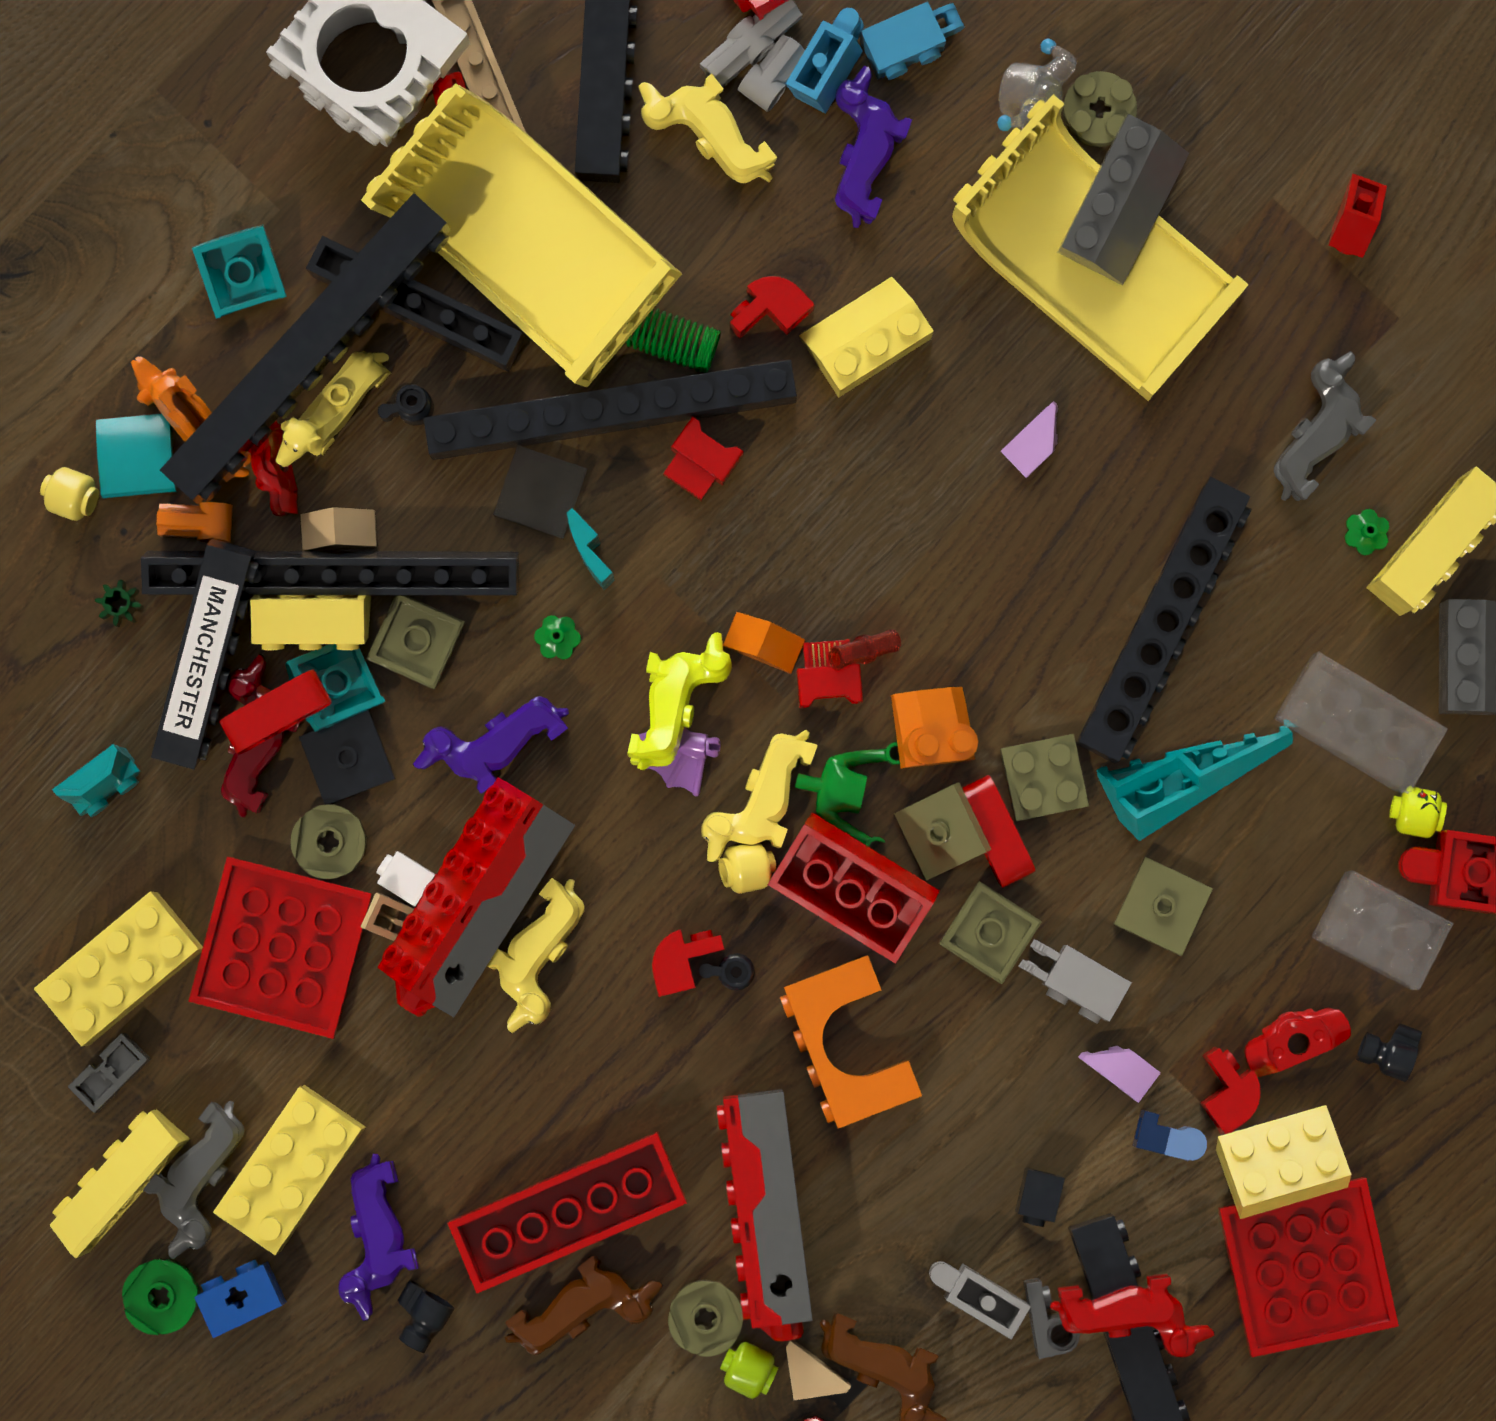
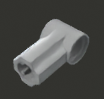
[738,34,805,112]

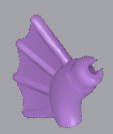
[638,727,721,796]

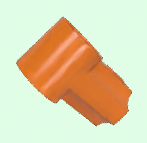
[156,502,233,543]

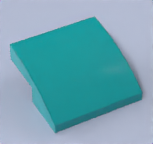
[96,414,176,498]
[567,508,615,590]

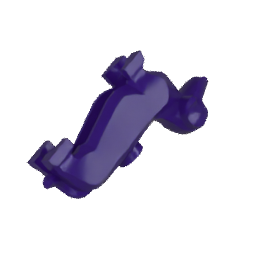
[835,66,913,228]
[413,696,569,794]
[338,1154,420,1322]

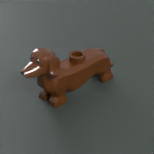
[505,1256,663,1355]
[820,1313,947,1421]

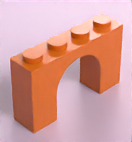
[779,955,922,1128]

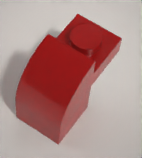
[730,276,814,339]
[652,929,724,997]
[1200,1047,1261,1135]

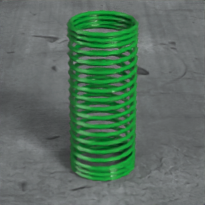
[623,308,721,373]

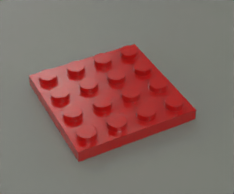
[188,856,373,1039]
[1218,1177,1399,1357]

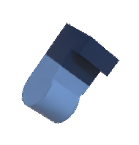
[1132,1110,1207,1161]

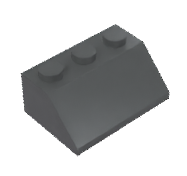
[1439,599,1496,715]

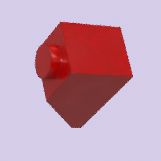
[1328,173,1387,258]

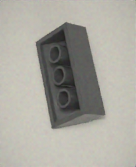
[1057,114,1189,285]

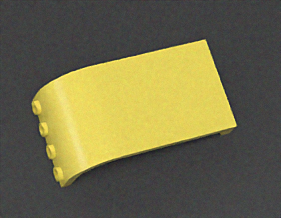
[361,83,682,387]
[953,94,1249,401]

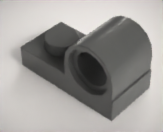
[1023,1278,1080,1359]

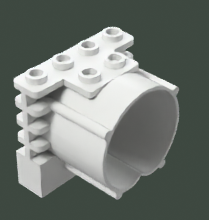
[266,0,470,147]

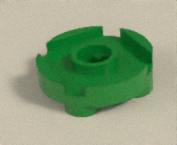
[122,1258,200,1335]

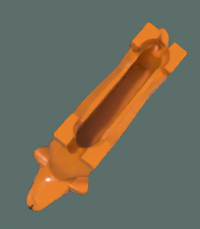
[131,356,251,482]

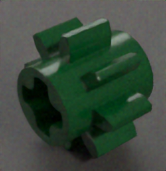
[95,580,144,627]

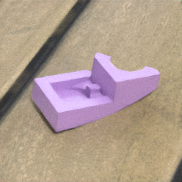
[1001,401,1058,478]
[1078,1046,1160,1103]

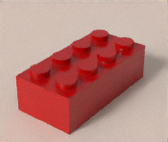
[768,812,940,964]

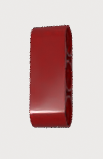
[219,669,332,755]
[962,775,1036,888]

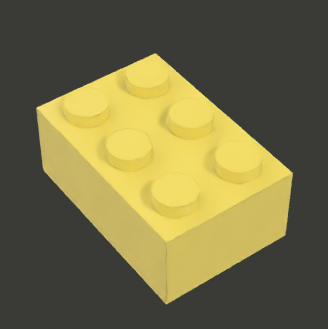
[1216,1105,1352,1219]

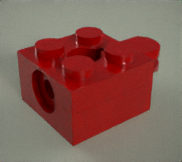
[1398,830,1496,915]

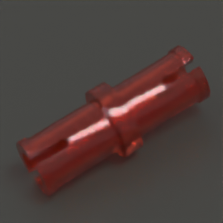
[828,629,901,670]

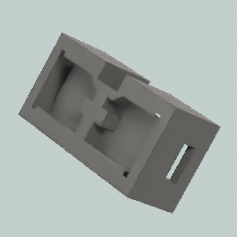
[68,1033,151,1113]

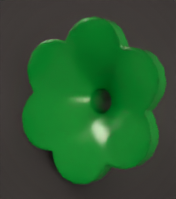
[1344,509,1390,556]
[534,615,581,660]

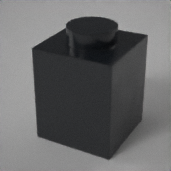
[1015,1168,1065,1227]

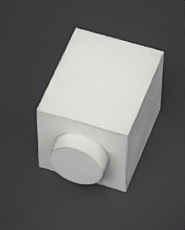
[376,851,436,907]

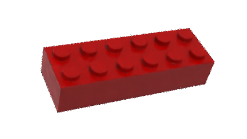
[447,1131,687,1293]

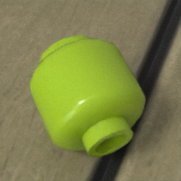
[720,1342,779,1399]

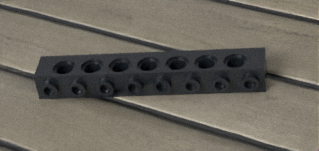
[1076,477,1252,764]

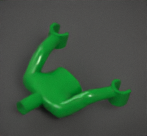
[795,742,900,847]

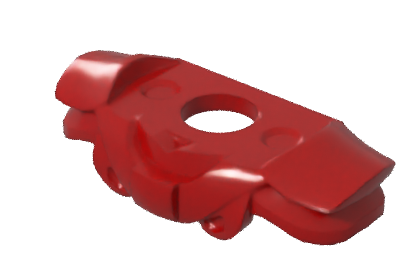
[248,420,298,517]
[1244,1008,1351,1077]

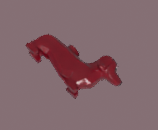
[221,654,301,818]

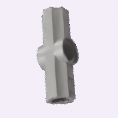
[700,0,803,87]

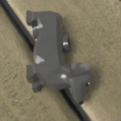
[1274,351,1376,501]
[143,1101,245,1259]

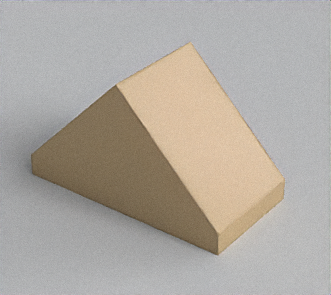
[301,507,377,551]
[361,893,415,941]
[785,1340,851,1400]

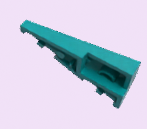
[1097,726,1293,841]

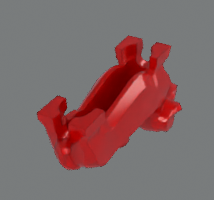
[1050,1273,1215,1358]

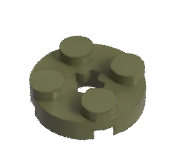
[1062,71,1137,147]
[291,804,367,879]
[668,1280,743,1357]

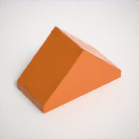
[723,612,805,674]

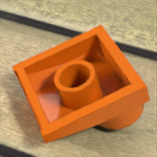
[891,687,978,769]

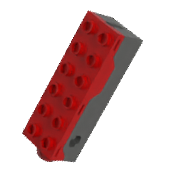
[377,777,575,1017]
[717,1089,813,1341]

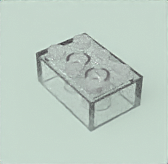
[1311,871,1453,990]

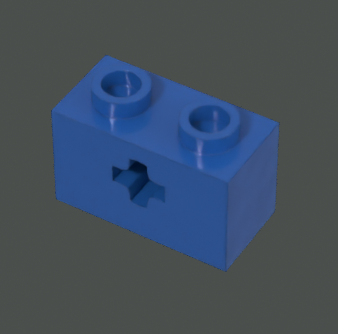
[194,1259,286,1338]

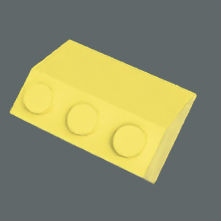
[799,277,934,398]
[250,595,371,650]

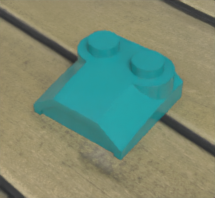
[192,225,287,319]
[285,644,385,732]
[52,744,141,817]

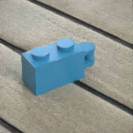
[859,1,965,80]
[785,8,864,114]

